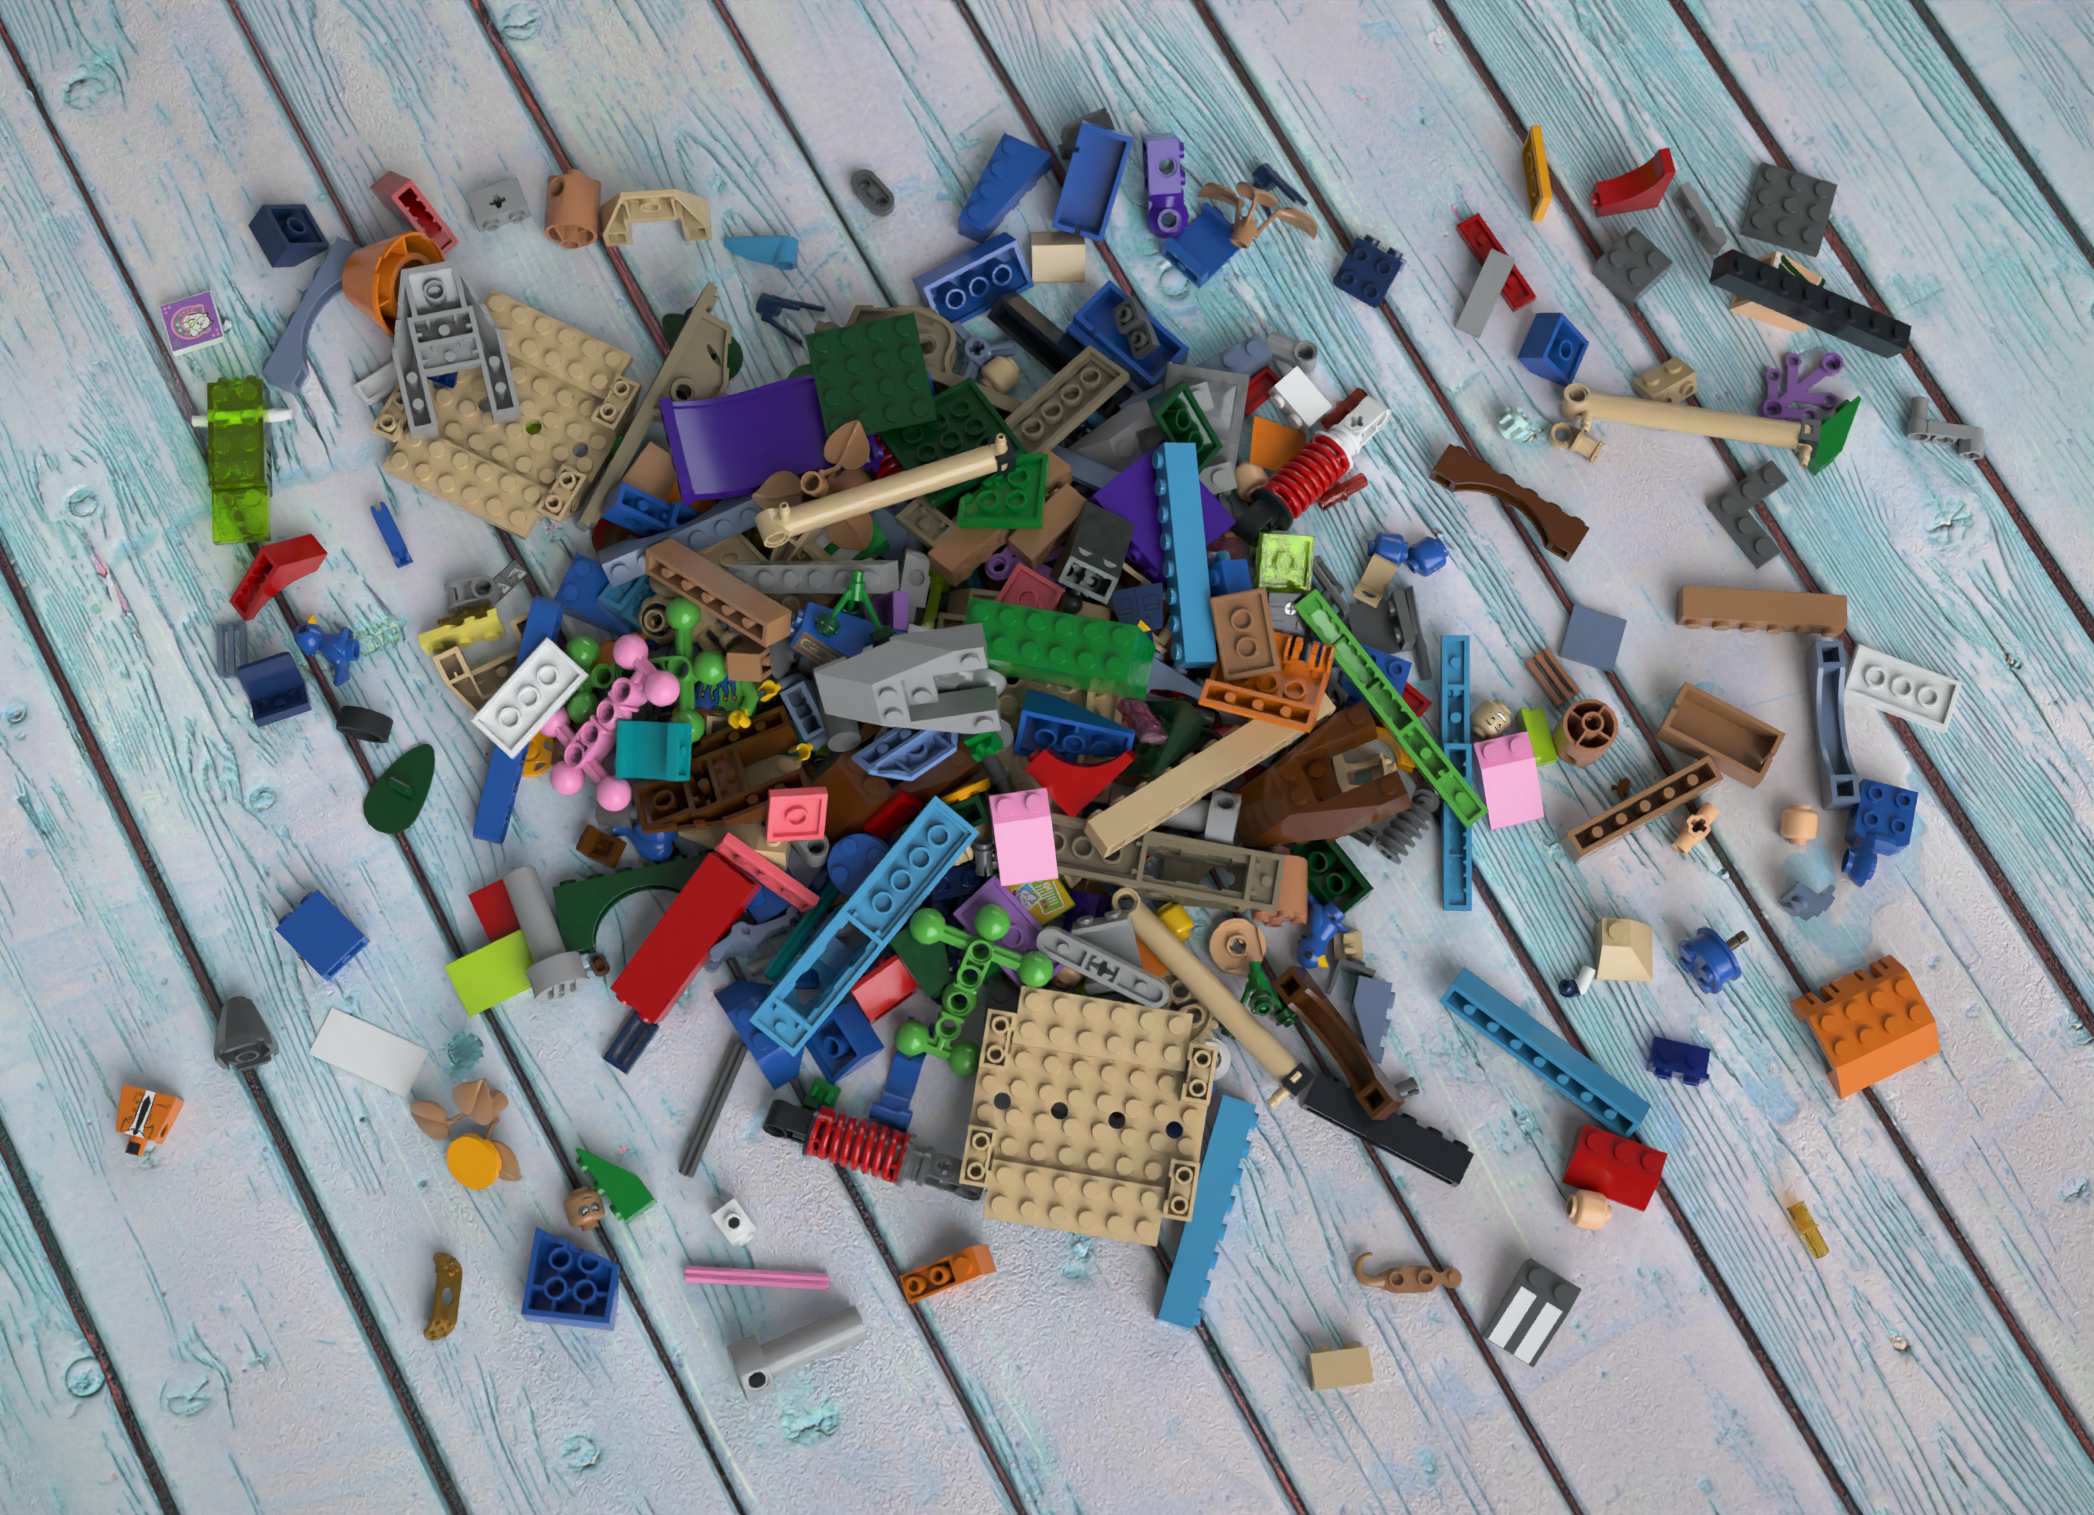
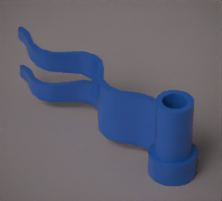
[868,1016,936,1133]

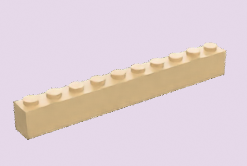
[1084,693,1336,859]

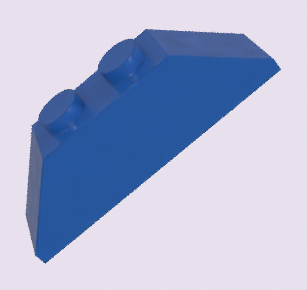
[714,980,805,1091]

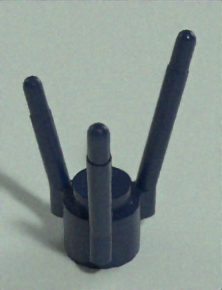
[1252,163,1308,218]
[756,292,826,345]

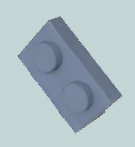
[1778,881,1836,921]

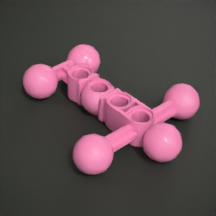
[539,634,680,812]

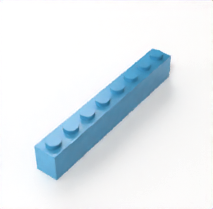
[1152,443,1217,668]
[1439,967,1651,1139]
[1156,1094,1259,1331]

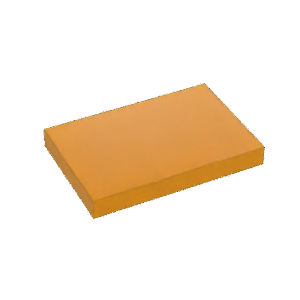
[1521,125,1552,222]

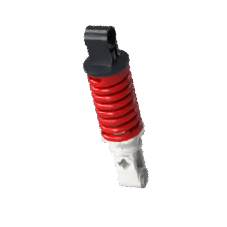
[1231,396,1392,548]

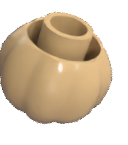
[637,594,676,645]

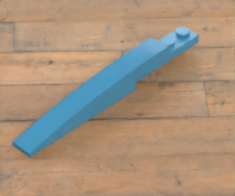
[1439,635,1472,911]

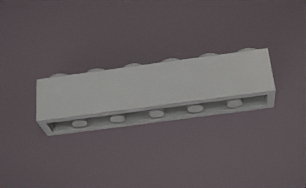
[729,560,899,594]

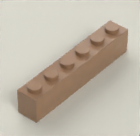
[928,448,1073,587]
[645,537,792,648]
[1677,585,1847,638]
[1560,755,1724,864]

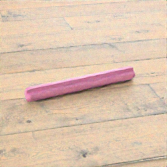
[684,1266,830,1290]

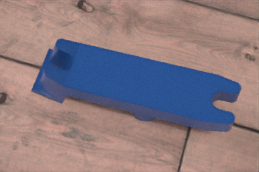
[370,502,413,569]

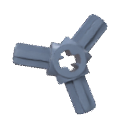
[951,321,1016,381]

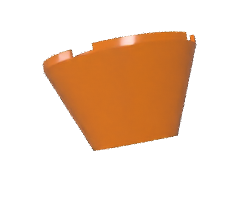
[342,231,445,338]

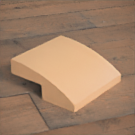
[619,441,676,502]

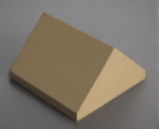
[1030,232,1085,284]

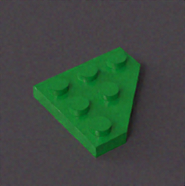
[957,454,1050,529]

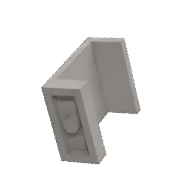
[1071,910,1143,996]

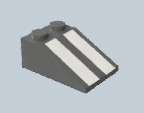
[1482,1258,1582,1368]

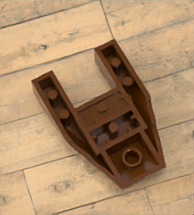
[1233,701,1411,849]
[631,705,813,834]
[810,721,981,846]

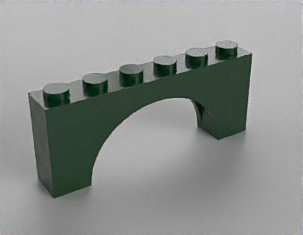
[552,849,715,955]

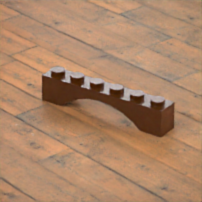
[1429,444,1590,562]
[1271,966,1406,1120]

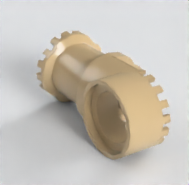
[1548,422,1604,463]

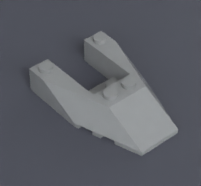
[392,260,521,441]
[1067,382,1238,495]
[814,623,1001,734]

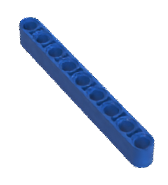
[473,596,564,845]

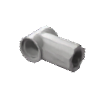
[1266,331,1318,374]

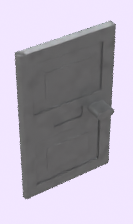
[1162,361,1250,499]

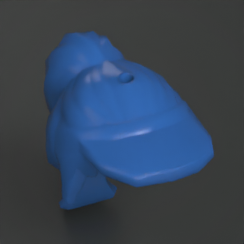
[612,821,679,862]

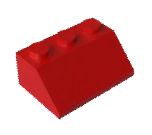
[1561,1124,1667,1212]

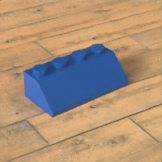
[912,232,1034,324]

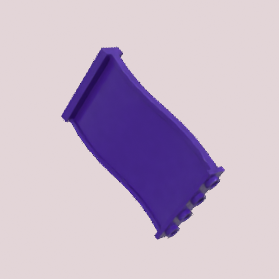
[659,374,884,507]

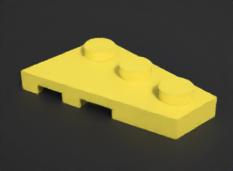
[418,608,507,655]

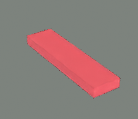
[713,832,820,913]

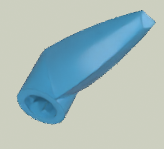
[723,236,799,270]

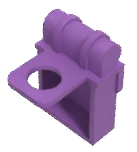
[862,590,908,632]

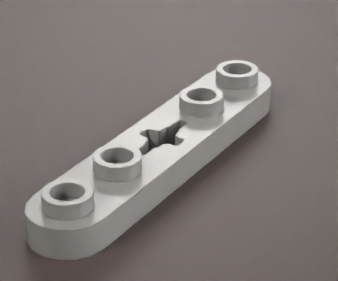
[1036,926,1170,1008]

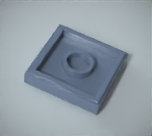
[1558,604,1627,673]

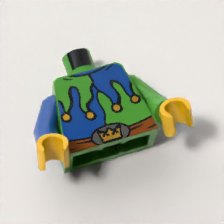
[672,654,760,729]

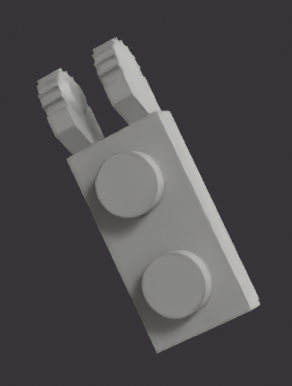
[1672,182,1727,255]

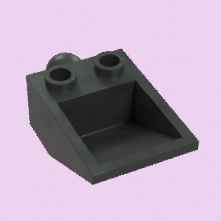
[1049,500,1135,615]

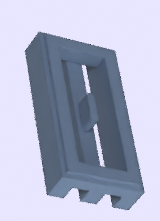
[216,621,248,679]

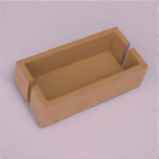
[1654,682,1786,789]

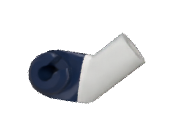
[1558,965,1596,998]

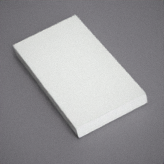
[470,637,590,759]
[1844,644,1963,734]

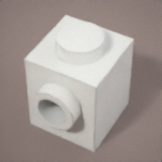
[711,1198,757,1247]

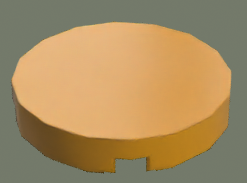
[446,1133,502,1190]

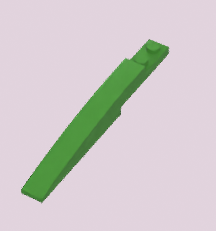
[1294,589,1489,829]

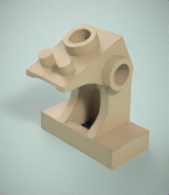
[1328,753,1398,793]

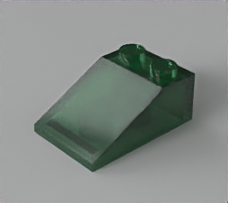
[1118,701,1206,776]

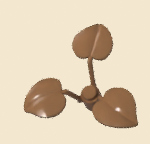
[1198,181,1318,249]
[752,420,873,551]
[410,1078,523,1181]

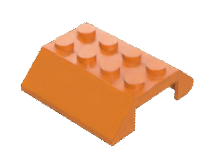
[1198,631,1336,733]
[1790,955,1941,1100]

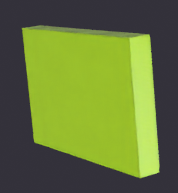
[444,929,534,1017]

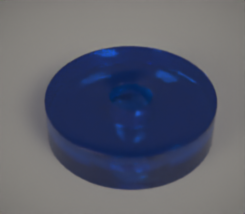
[807,862,830,896]

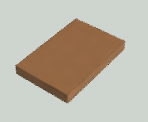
[1209,587,1281,682]

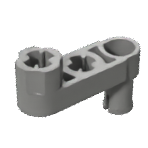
[1907,396,1985,461]

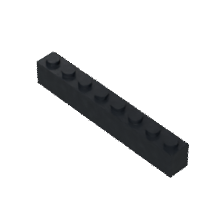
[1709,249,1912,359]

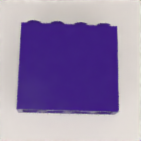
[1089,439,1236,584]

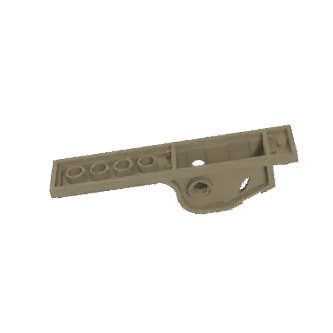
[575,282,732,532]
[814,305,1066,448]
[895,345,1130,550]
[993,813,1285,913]

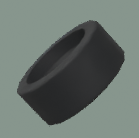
[336,705,393,743]

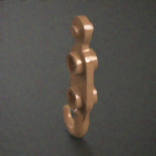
[1354,1252,1462,1294]

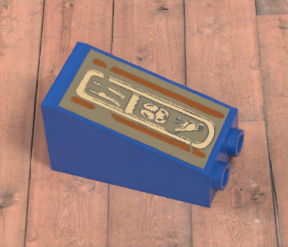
[789,601,906,666]

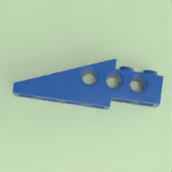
[601,482,771,560]

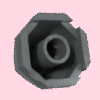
[213,996,279,1070]

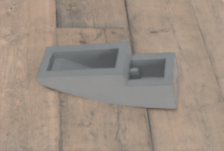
[1455,249,1516,338]

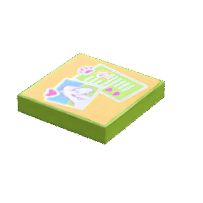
[1005,878,1075,927]

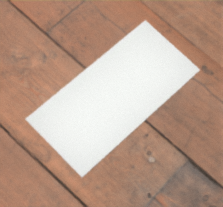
[308,1007,429,1097]

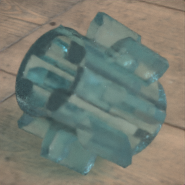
[448,1032,484,1069]

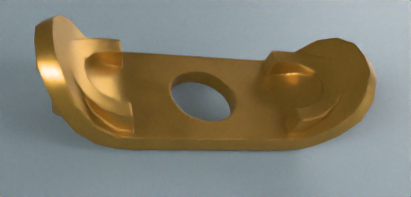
[423,1252,463,1341]

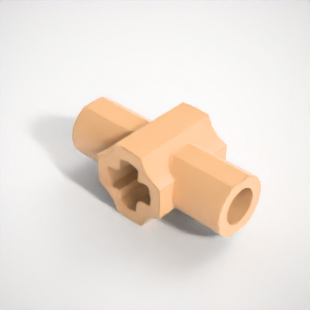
[1671,802,1720,856]

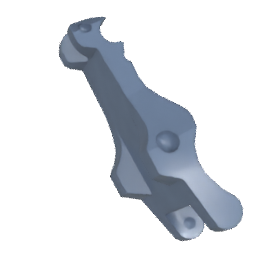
[704,906,801,973]

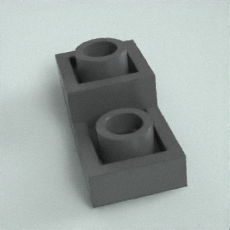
[1112,296,1160,360]

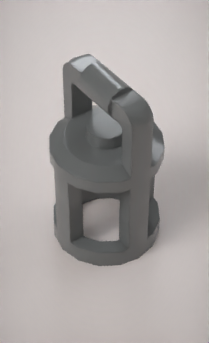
[1289,555,1351,623]

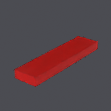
[1455,213,1537,312]

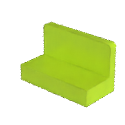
[1515,707,1558,767]

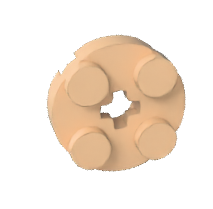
[1209,918,1266,976]

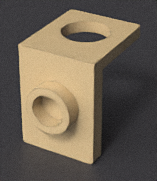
[1352,553,1398,608]

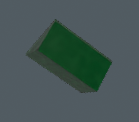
[1147,381,1223,475]
[1290,839,1374,915]

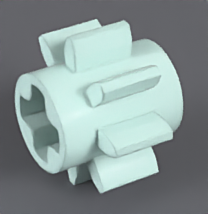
[1496,406,1530,440]

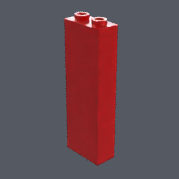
[610,851,762,1024]

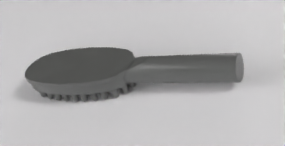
[1403,585,1432,681]

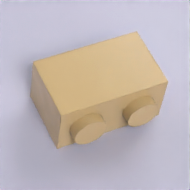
[1307,1342,1374,1391]

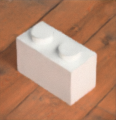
[1268,366,1333,432]

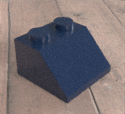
[248,204,330,268]

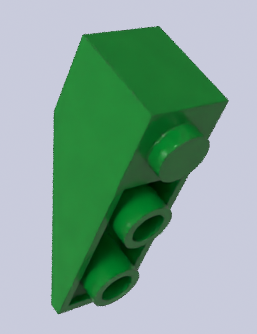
[1793,395,1861,476]
[575,1148,657,1223]

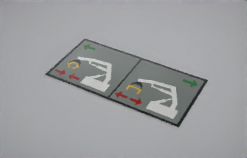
[483,559,529,602]

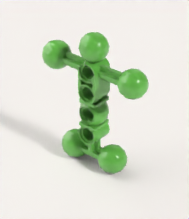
[565,596,728,743]
[893,904,1054,1077]

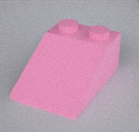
[1472,731,1544,830]
[988,788,1058,887]

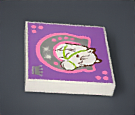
[159,290,227,357]

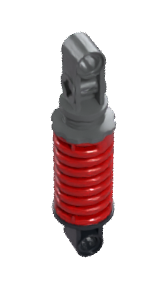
[762,1099,984,1201]

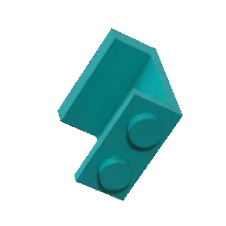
[614,721,692,781]

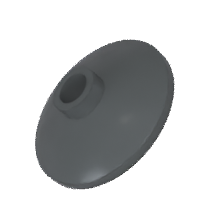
[770,636,798,680]

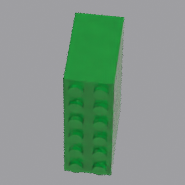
[964,597,1156,701]

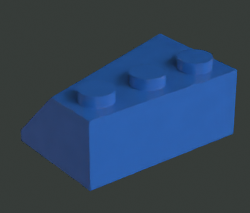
[521,1227,619,1331]

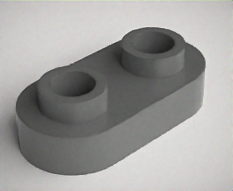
[851,169,895,216]

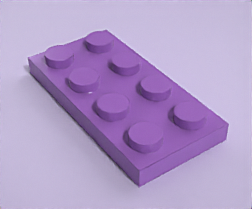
[952,875,1065,990]

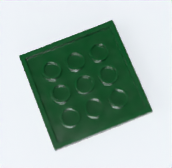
[805,312,937,440]
[877,377,1027,509]

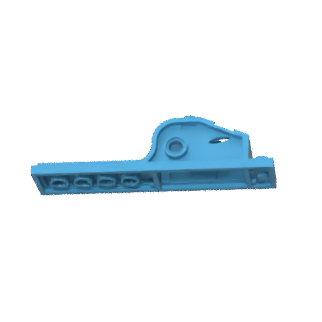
[749,795,980,1057]

